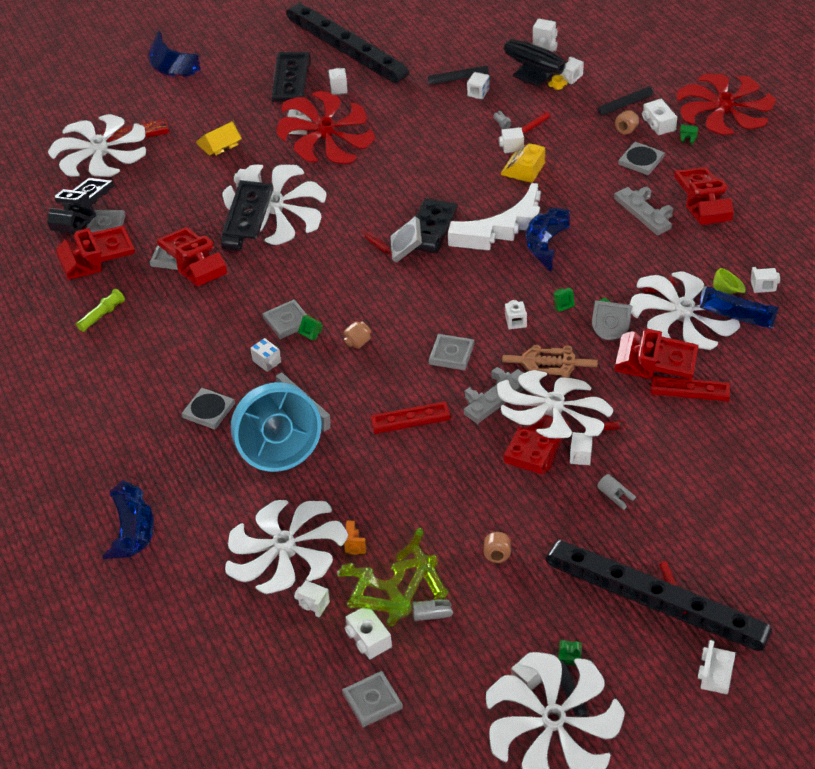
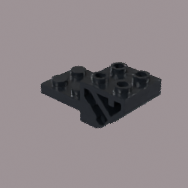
[47,178,114,234]

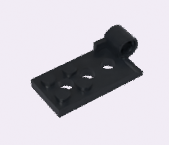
[271,52,311,102]
[221,180,274,252]
[414,198,458,254]

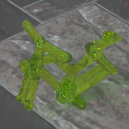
[337,528,448,626]

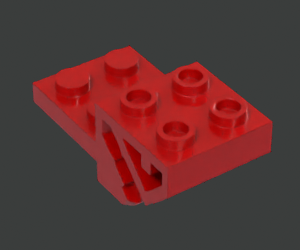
[674,167,734,225]
[56,225,135,280]
[157,227,227,286]
[614,329,699,379]
[504,415,569,474]

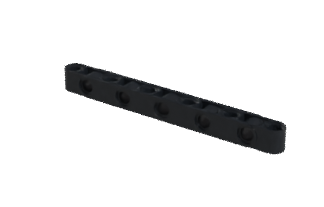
[286,3,409,84]
[545,540,773,651]

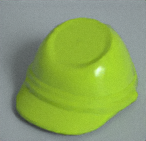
[713,268,746,296]

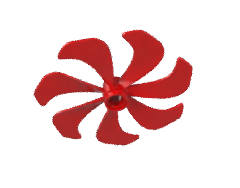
[676,74,776,135]
[276,91,375,164]

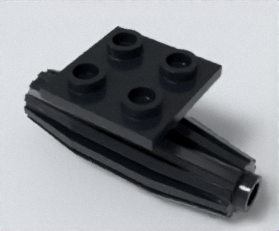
[504,39,566,87]

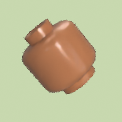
[615,110,639,134]
[343,321,371,349]
[484,532,511,563]

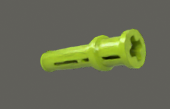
[76,289,125,332]

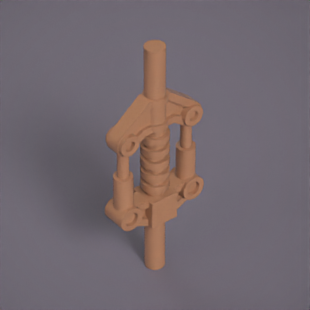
[502,345,598,378]

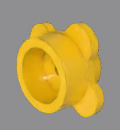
[548,75,567,90]

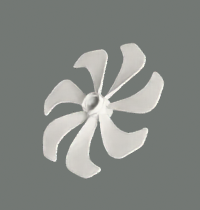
[48,114,146,177]
[223,165,326,245]
[630,272,740,350]
[497,370,613,438]
[225,500,348,594]
[486,652,625,769]

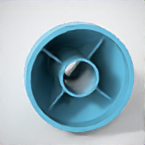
[231,383,321,472]

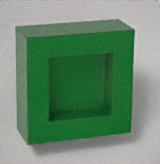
[680,124,698,145]
[553,288,575,312]
[298,315,323,340]
[558,640,582,666]

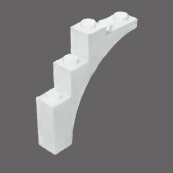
[448,183,543,250]

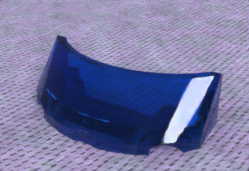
[148,31,201,77]
[526,207,571,272]
[700,286,779,329]
[102,480,154,559]

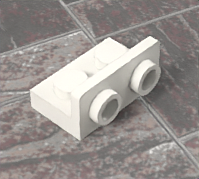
[698,640,736,694]

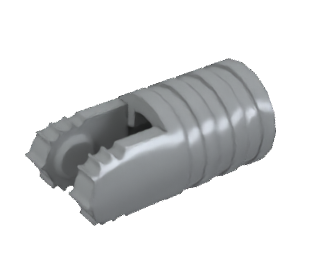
[597,474,636,510]
[412,599,453,621]

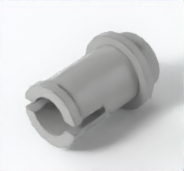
[493,111,511,129]

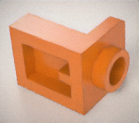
[344,521,366,554]

